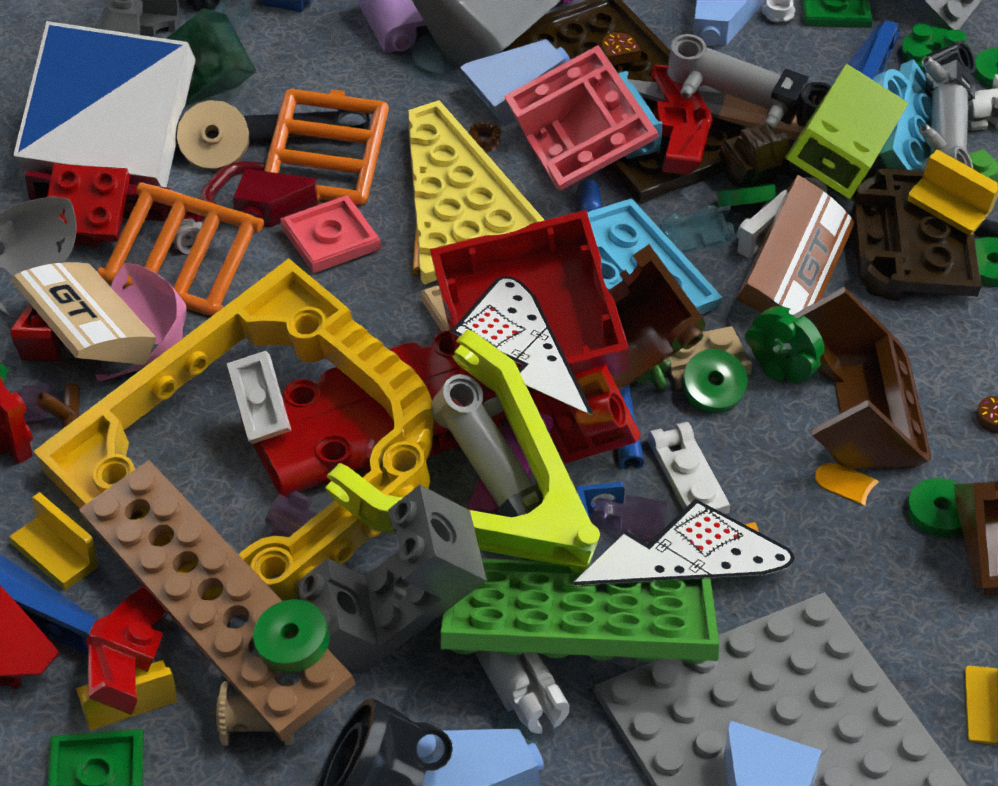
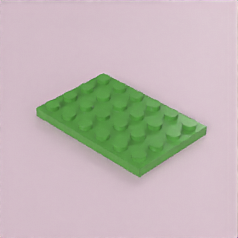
[440,558,720,664]

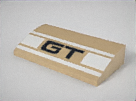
[12,262,156,365]

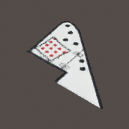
[450,276,593,415]
[572,498,795,586]

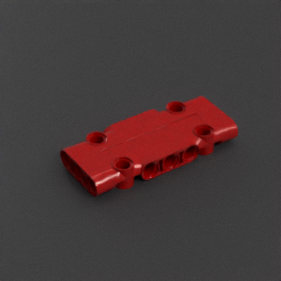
[240,330,538,499]

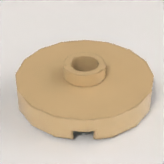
[176,100,249,171]

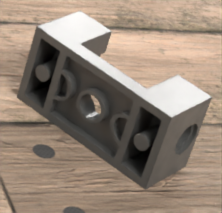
[297,485,487,673]

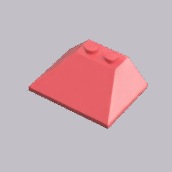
[504,45,660,190]

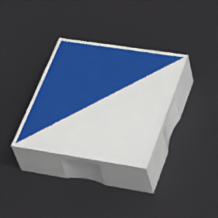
[13,21,195,187]

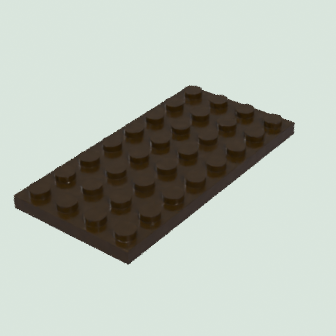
[504,0,746,203]

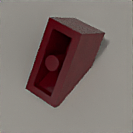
[233,168,318,227]

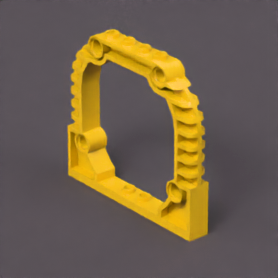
[33,258,435,601]

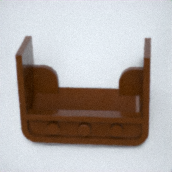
[794,286,931,469]

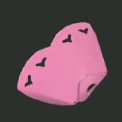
[96,263,187,381]

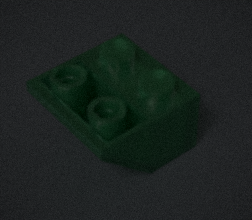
[166,9,257,106]

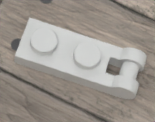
[647,422,730,514]

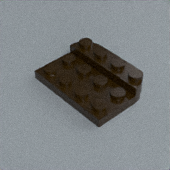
[852,169,982,301]

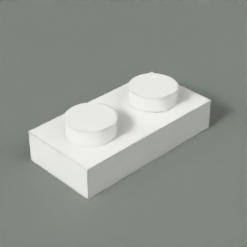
[227,351,292,444]

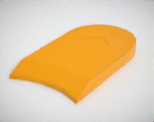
[815,463,879,506]

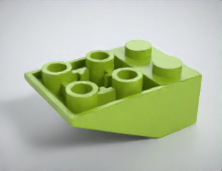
[785,63,909,199]

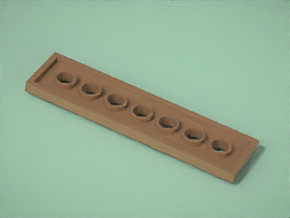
[79,460,356,742]

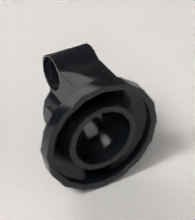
[316,698,453,786]

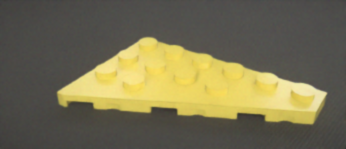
[408,100,544,285]

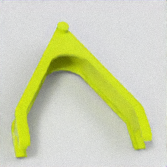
[325,330,600,573]

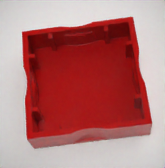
[430,210,630,403]

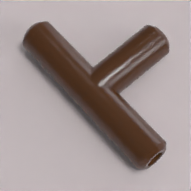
[36,383,80,429]

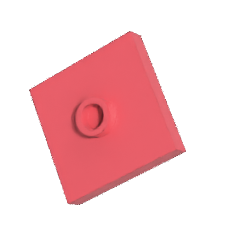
[280,195,381,274]

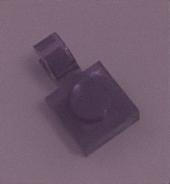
[592,495,668,543]

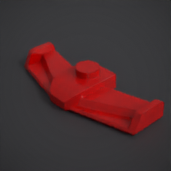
[651,64,713,175]
[86,585,168,715]

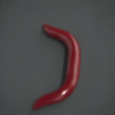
[200,161,266,205]

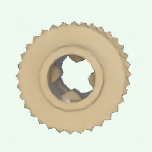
[216,681,294,746]

